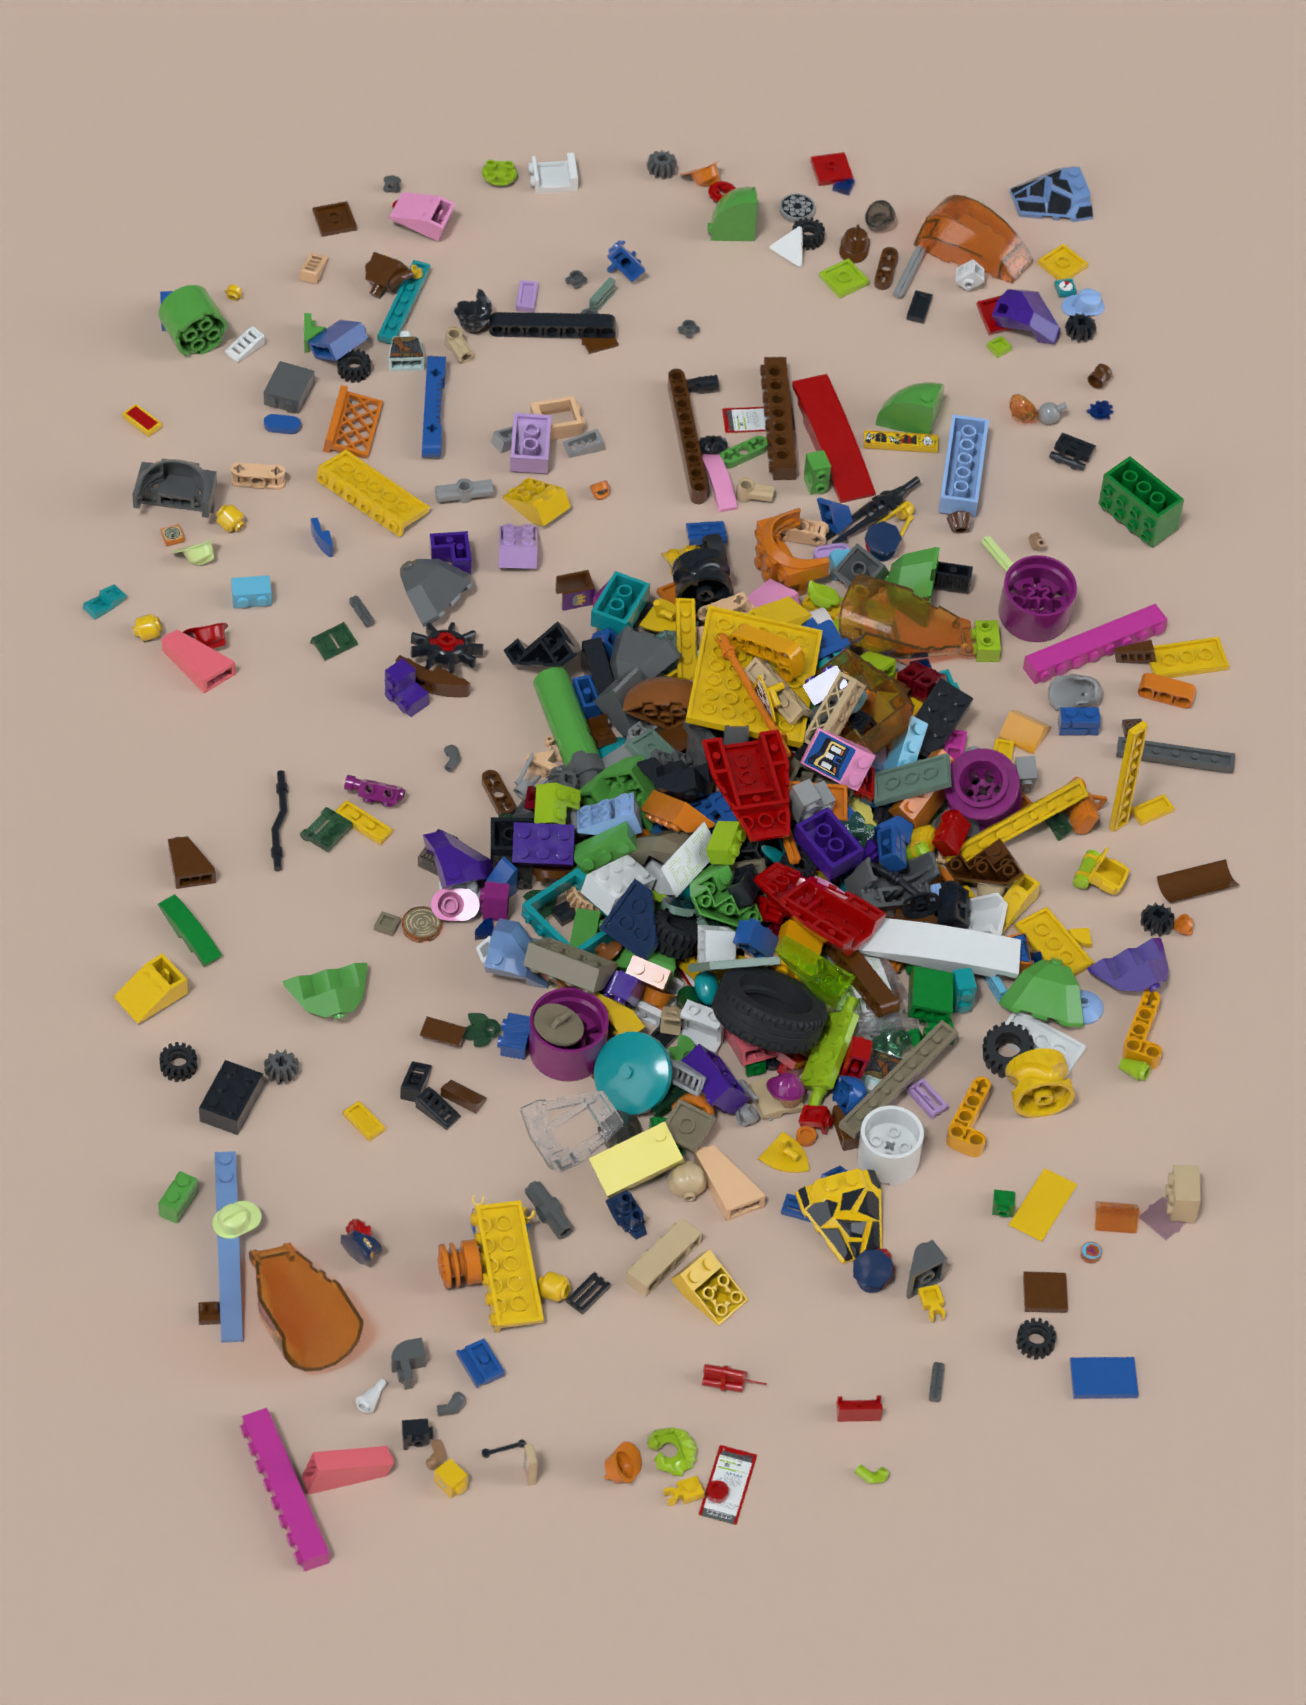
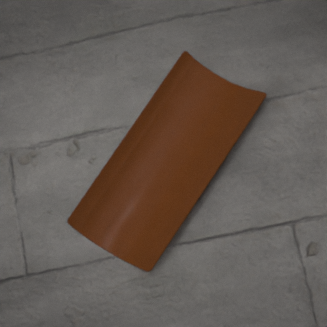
[1157,859,1239,902]

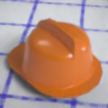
[679,161,720,186]
[642,984,677,1010]
[604,1441,642,1484]

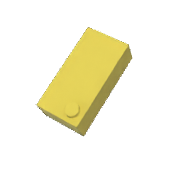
[589,1121,684,1199]

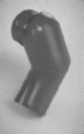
[444,744,461,772]
[437,1392,465,1416]

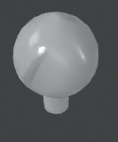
[1037,402,1068,425]

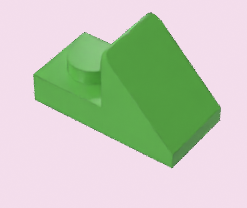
[304,313,326,353]

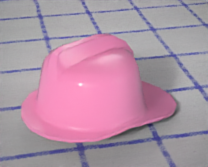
[431,888,480,921]

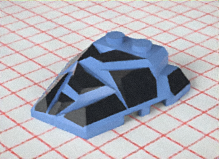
[1009,166,1093,222]

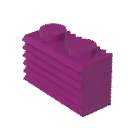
[479,881,510,921]

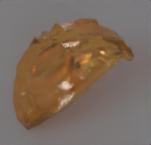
[1009,394,1039,422]

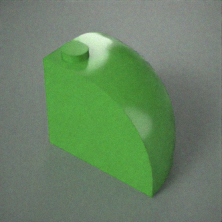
[707,187,758,241]
[876,382,944,434]

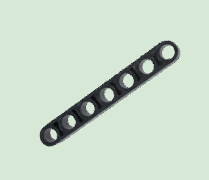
[489,312,616,339]

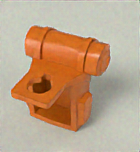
[1060,777,1108,834]

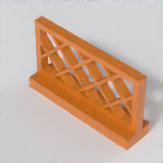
[323,385,383,459]

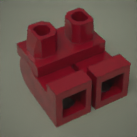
[897,661,947,702]

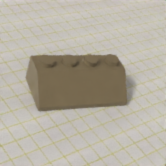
[523,937,618,994]

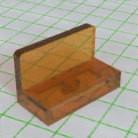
[1094,1201,1139,1233]

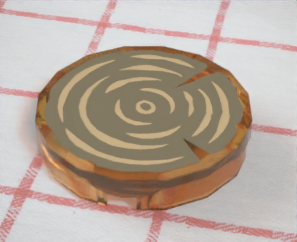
[402,906,442,943]

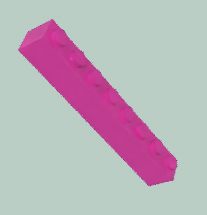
[1023,603,1168,684]
[240,1407,329,1572]

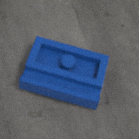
[686,521,727,546]
[456,1338,504,1388]

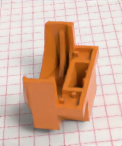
[754,508,830,596]

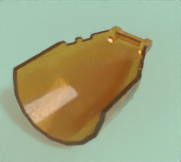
[839,573,975,659]
[249,1242,364,1371]

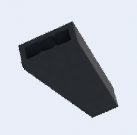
[581,637,613,715]

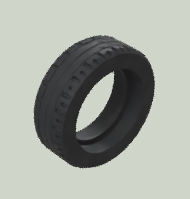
[712,966,828,1054]

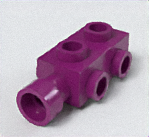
[344,775,405,807]

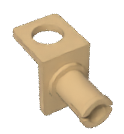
[660,1006,682,1035]

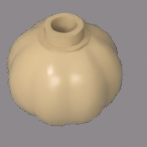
[667,1161,707,1202]

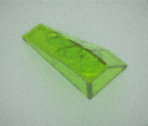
[774,935,856,1008]

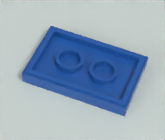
[1069,1357,1138,1399]

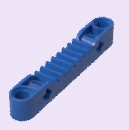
[422,356,446,458]

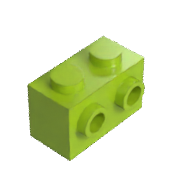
[970,620,1001,662]
[706,821,746,865]

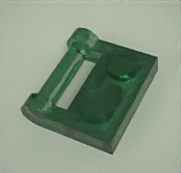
[300,807,353,853]

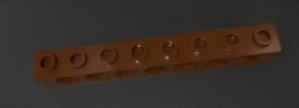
[760,357,797,480]

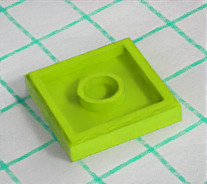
[819,258,870,299]

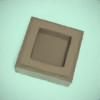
[374,911,401,937]

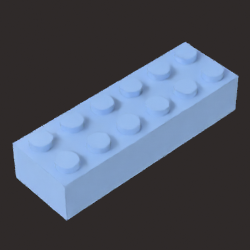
[938,414,989,517]

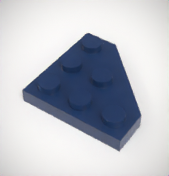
[599,879,658,961]

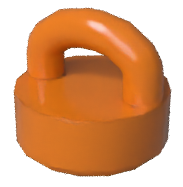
[590,480,610,500]
[1173,914,1193,936]

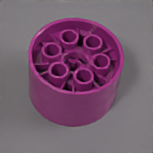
[998,555,1077,643]
[529,987,609,1082]

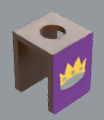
[555,570,595,611]

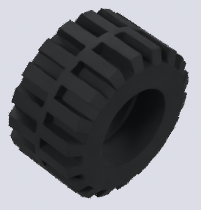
[655,908,698,959]
[982,1022,1034,1079]

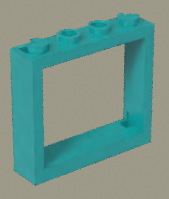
[521,868,615,954]

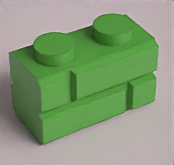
[158,1171,198,1223]

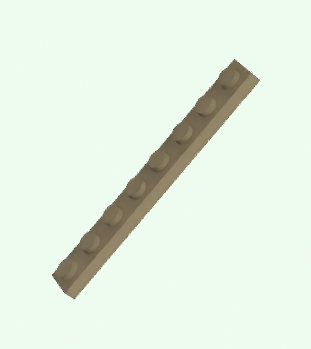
[838,1020,958,1139]

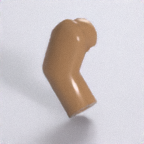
[1028,532,1046,550]
[426,1439,446,1470]

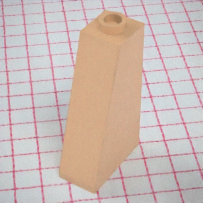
[694,1145,765,1221]

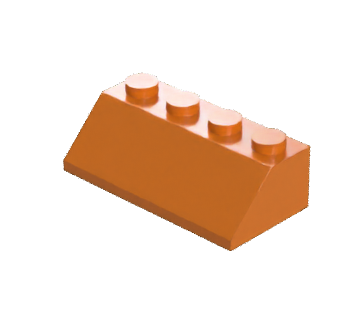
[888,749,954,829]
[640,790,715,833]

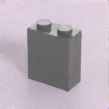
[264,361,315,414]

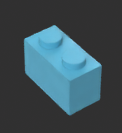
[231,575,272,608]

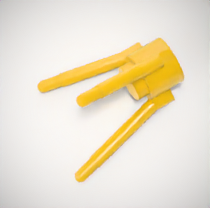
[875,501,915,537]

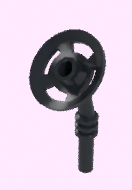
[870,860,941,919]

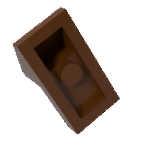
[587,714,617,748]

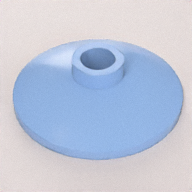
[1080,990,1103,1025]

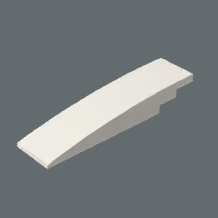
[858,918,1021,978]

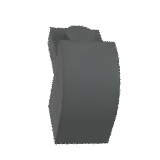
[391,1338,426,1390]

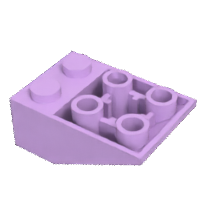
[499,523,537,569]

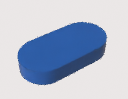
[264,414,301,434]

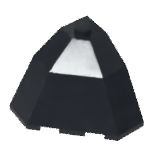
[503,621,581,667]
[637,757,714,801]

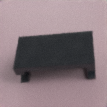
[937,882,969,928]

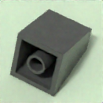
[594,667,643,737]

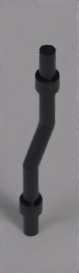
[271,770,288,871]

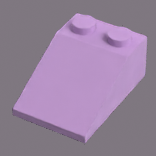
[510,413,551,474]

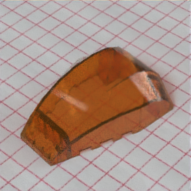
[914,194,1033,284]
[816,648,915,754]

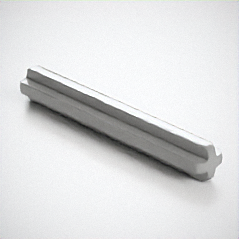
[893,245,926,299]

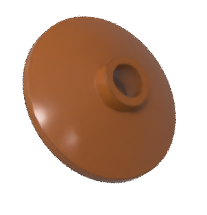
[595,940,623,960]

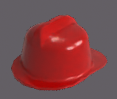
[183,622,228,649]

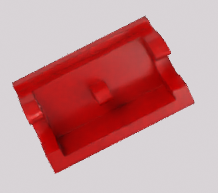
[836,1395,883,1422]

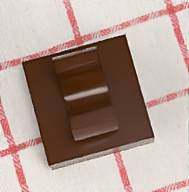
[198,1301,221,1325]

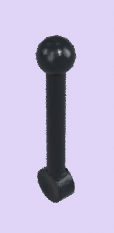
[482,1439,526,1458]

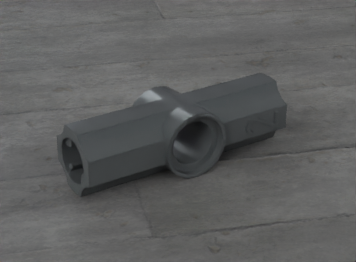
[525,1181,574,1239]

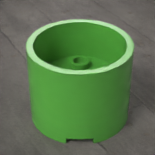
[158,285,228,356]

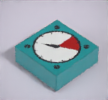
[1054,278,1077,298]

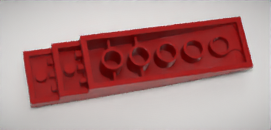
[792,374,876,503]

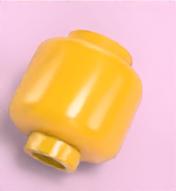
[216,504,244,533]
[132,614,163,641]
[537,1271,571,1302]

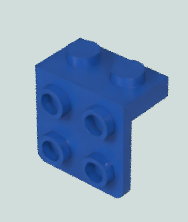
[812,620,851,663]

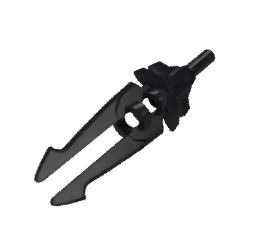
[825,476,921,544]

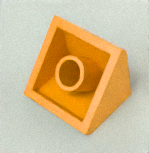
[998,710,1051,754]

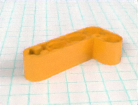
[728,624,804,682]
[1122,990,1162,1070]
[946,1076,991,1158]

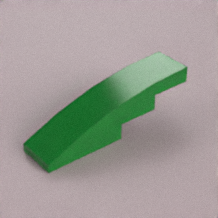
[157,894,222,967]

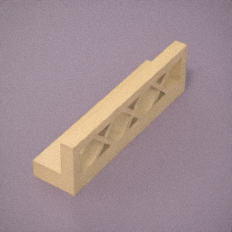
[744,657,814,725]
[803,671,866,745]

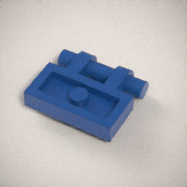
[699,792,738,832]

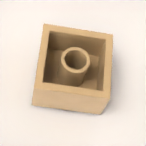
[1165,1165,1201,1224]

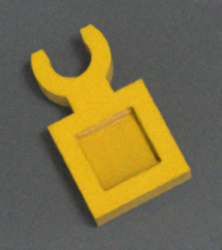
[917,1284,945,1322]
[663,1475,705,1506]

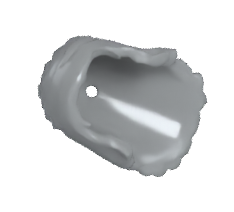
[1048,674,1102,711]

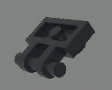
[1049,432,1096,471]

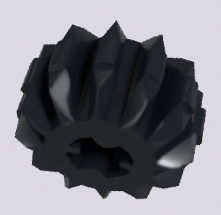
[1065,313,1096,343]
[1140,902,1175,937]

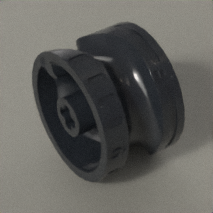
[672,548,734,614]

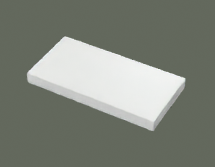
[1004,1012,1087,1078]

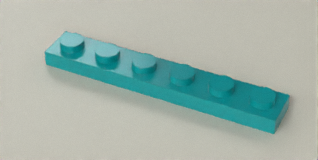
[377,260,430,344]

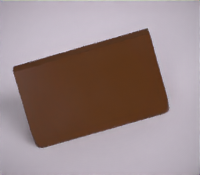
[420,1016,466,1047]
[441,1079,487,1114]

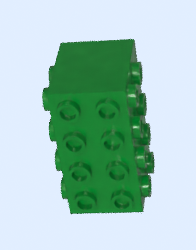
[1098,456,1184,547]

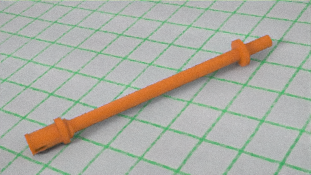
[715,633,792,757]

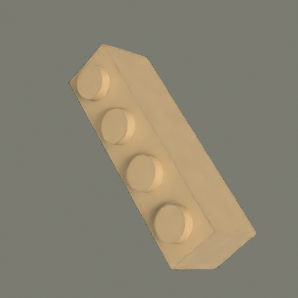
[626,1218,702,1298]

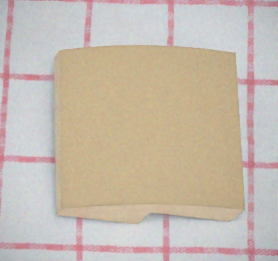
[749,1076,803,1118]

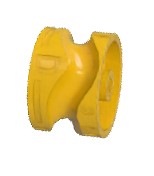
[1005,1048,1075,1118]

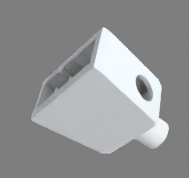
[697,925,740,963]

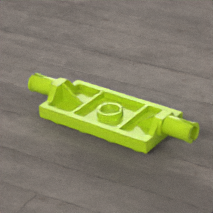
[800,996,859,1106]

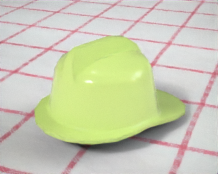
[171,538,215,565]
[212,1201,261,1239]

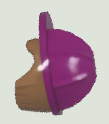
[766,1072,805,1108]

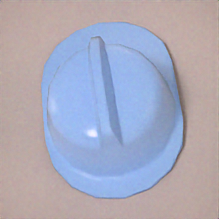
[1061,288,1104,316]

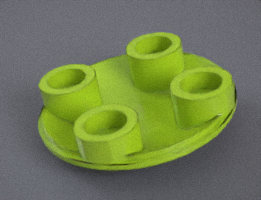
[482,159,517,186]

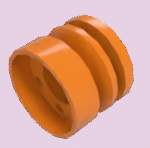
[437,1239,482,1289]

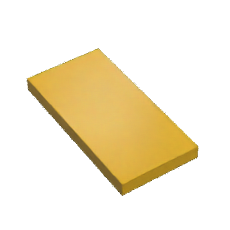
[1148,636,1230,678]
[1014,907,1094,976]

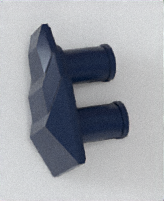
[605,1190,647,1239]

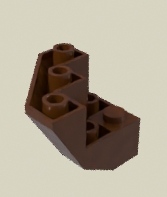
[944,838,1024,886]

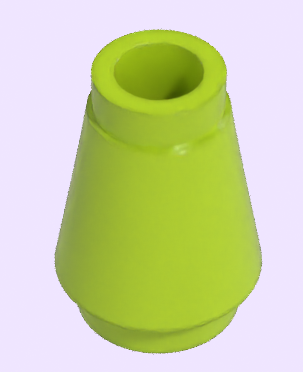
[1118,1058,1151,1081]

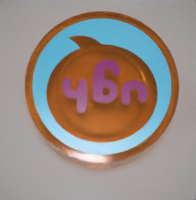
[1080,1242,1102,1264]

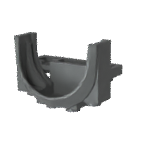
[132,458,217,518]
[683,720,749,767]
[844,852,940,917]

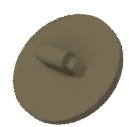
[534,1003,584,1046]

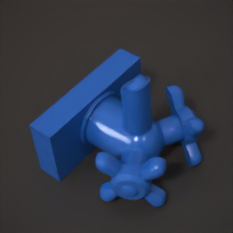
[607,240,646,282]

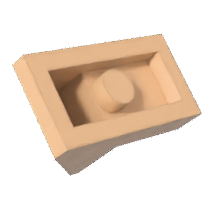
[526,750,559,779]

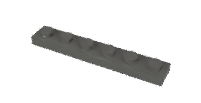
[1116,737,1235,773]

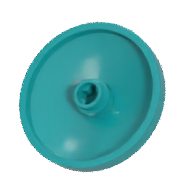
[594,1031,672,1115]

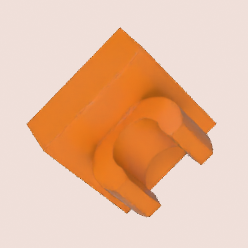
[934,866,961,884]

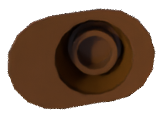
[839,224,870,263]

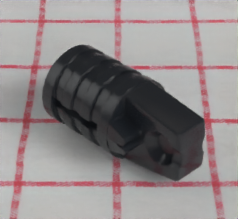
[686,374,719,393]

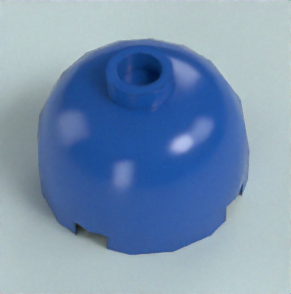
[832,1075,869,1116]

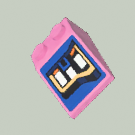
[800,727,876,791]

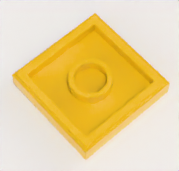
[1037,243,1089,280]

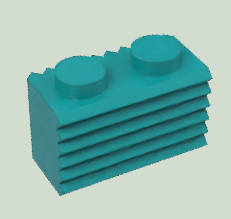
[953,968,977,1013]

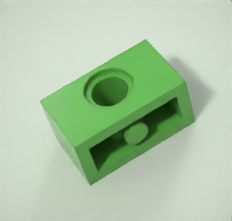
[803,450,831,495]

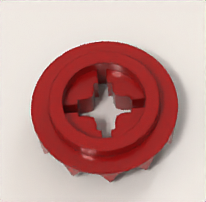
[708,181,736,202]

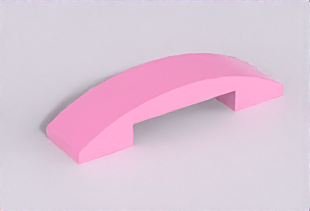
[702,454,737,513]

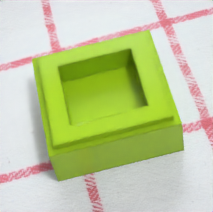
[986,336,1012,358]

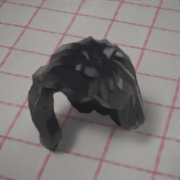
[454,289,492,333]

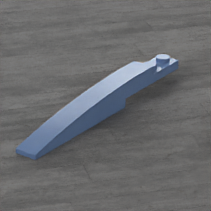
[215,1151,243,1343]

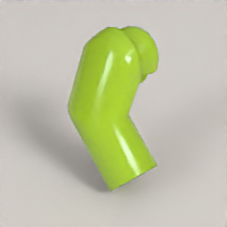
[855,1464,889,1484]

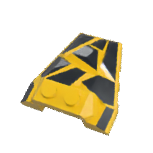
[795,1168,882,1264]

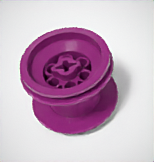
[944,748,1022,832]

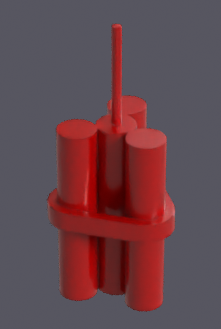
[754,894,789,925]
[702,1364,767,1393]

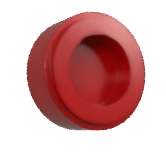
[706,1480,729,1503]

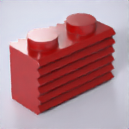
[932,809,972,857]
[840,1036,873,1080]

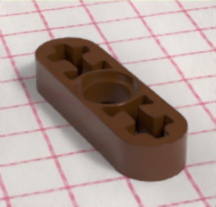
[874,247,898,290]
[482,770,515,817]

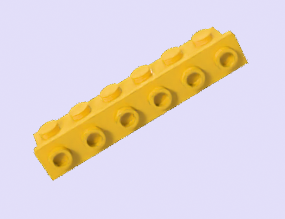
[316,450,430,537]
[470,1200,544,1332]

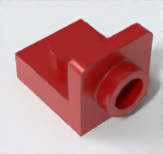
[798,1105,833,1135]

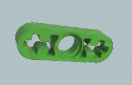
[720,436,768,469]

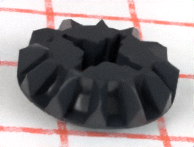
[699,434,728,454]

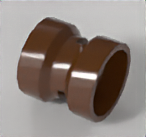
[1088,363,1113,389]

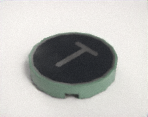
[661,897,699,917]

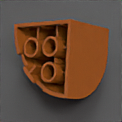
[623,676,693,730]

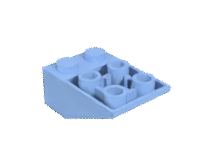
[577,792,642,835]

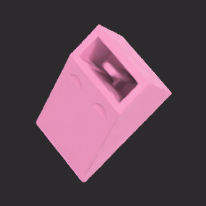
[389,192,455,241]

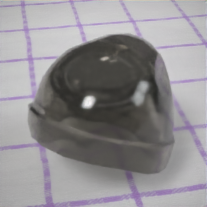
[865,200,896,231]

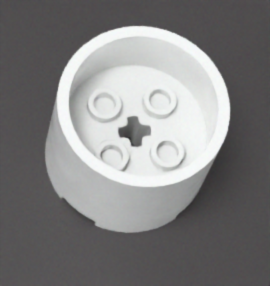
[857,1106,924,1186]

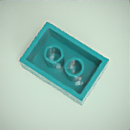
[591,571,650,634]

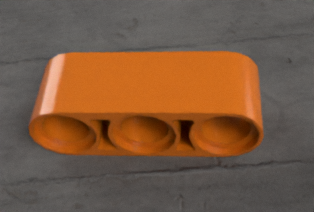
[1137,673,1196,709]

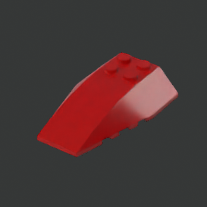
[701,729,790,842]
[753,862,887,957]

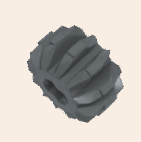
[647,150,677,179]
[546,764,580,789]
[264,1049,299,1085]

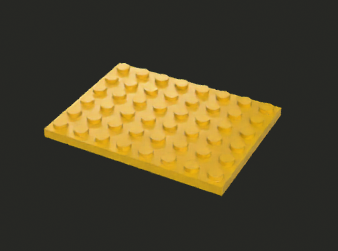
[685,605,823,748]

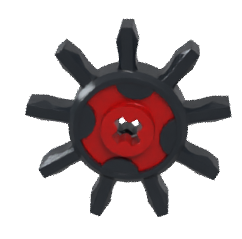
[410,622,483,673]

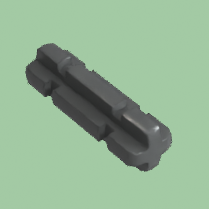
[349,595,374,627]
[929,1362,944,1403]

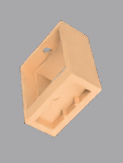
[530,396,585,441]

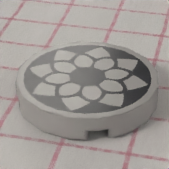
[779,193,815,223]

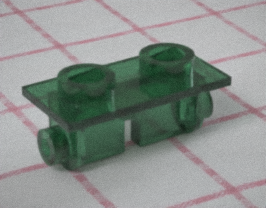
[1045,811,1073,841]
[651,1084,689,1118]

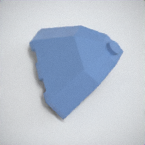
[484,918,549,989]

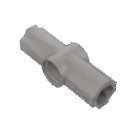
[435,478,494,503]

